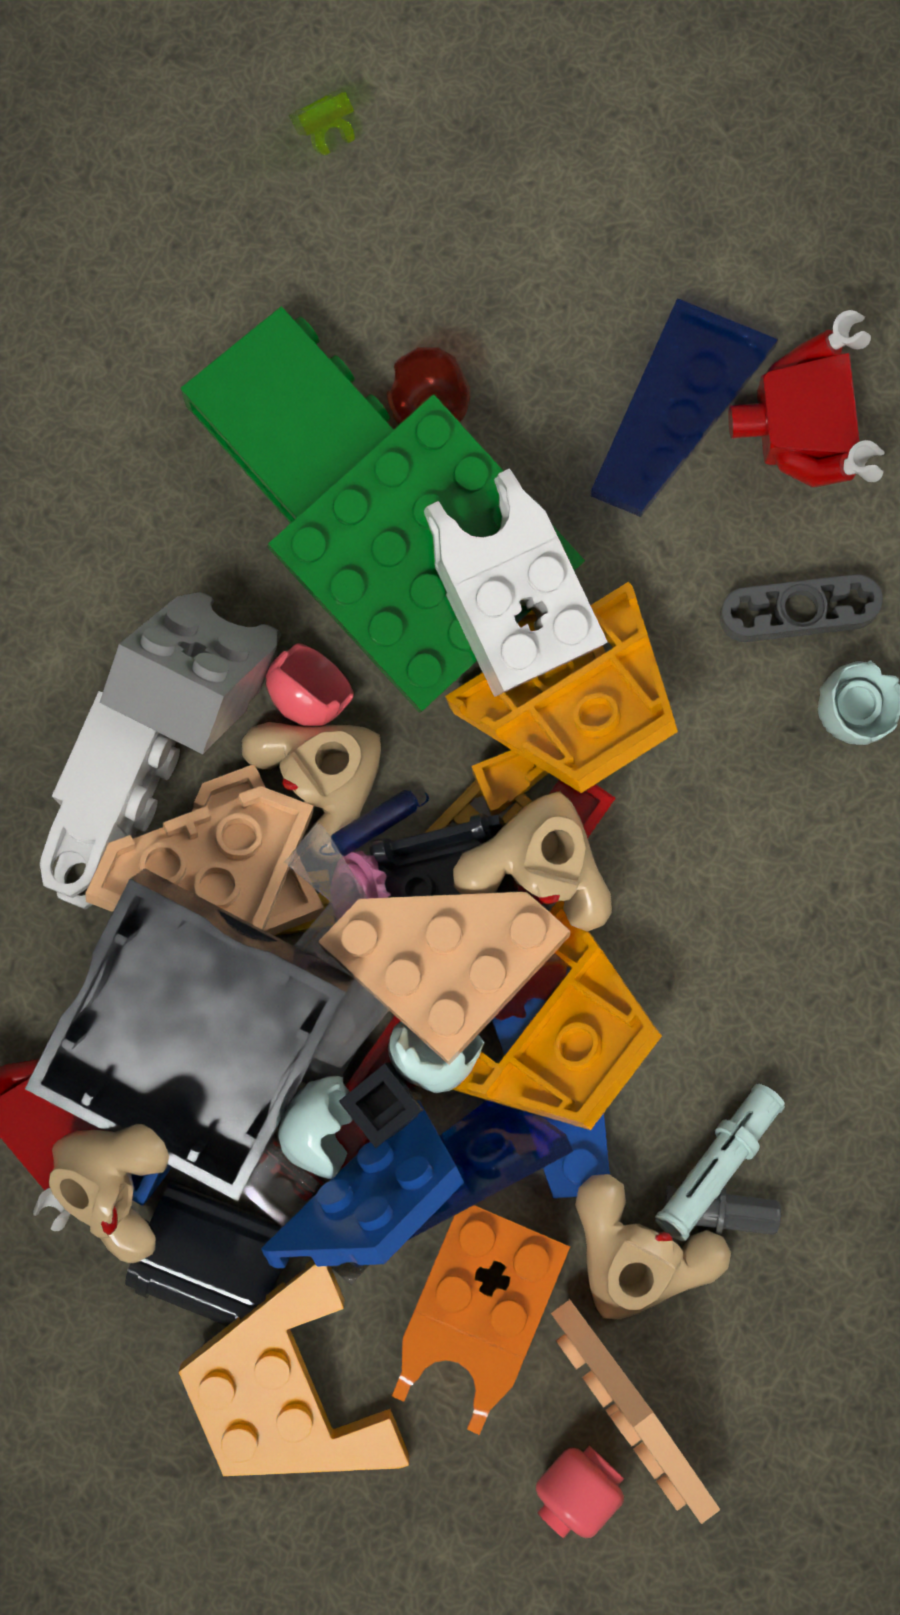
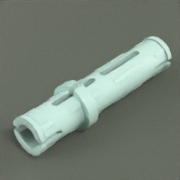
[655,1084,785,1241]

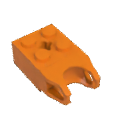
[392,1200,570,1435]

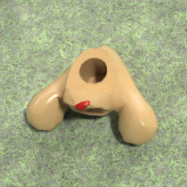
[242,722,381,863]
[453,791,612,931]
[49,1124,169,1263]
[575,1174,731,1319]

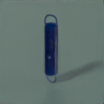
[319,790,429,856]

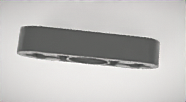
[720,574,883,642]

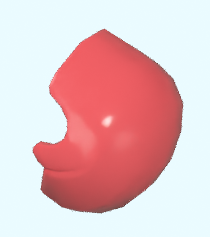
[265,643,354,726]

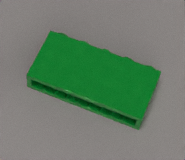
[180,306,394,523]

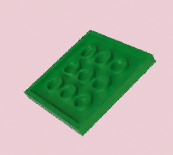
[267,394,585,713]

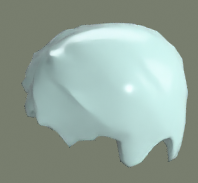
[818,661,900,745]
[388,1022,484,1093]
[278,1076,353,1179]

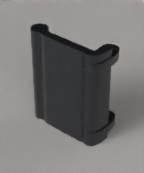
[369,813,518,898]
[125,1180,284,1326]

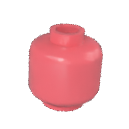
[536,1445,624,1538]

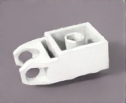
[424,469,608,697]
[40,691,180,909]

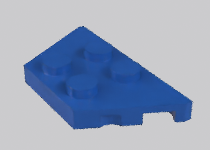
[261,1101,464,1268]

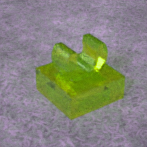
[288,91,355,156]

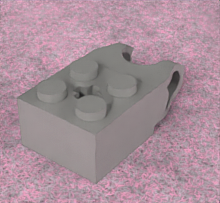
[99,591,281,754]

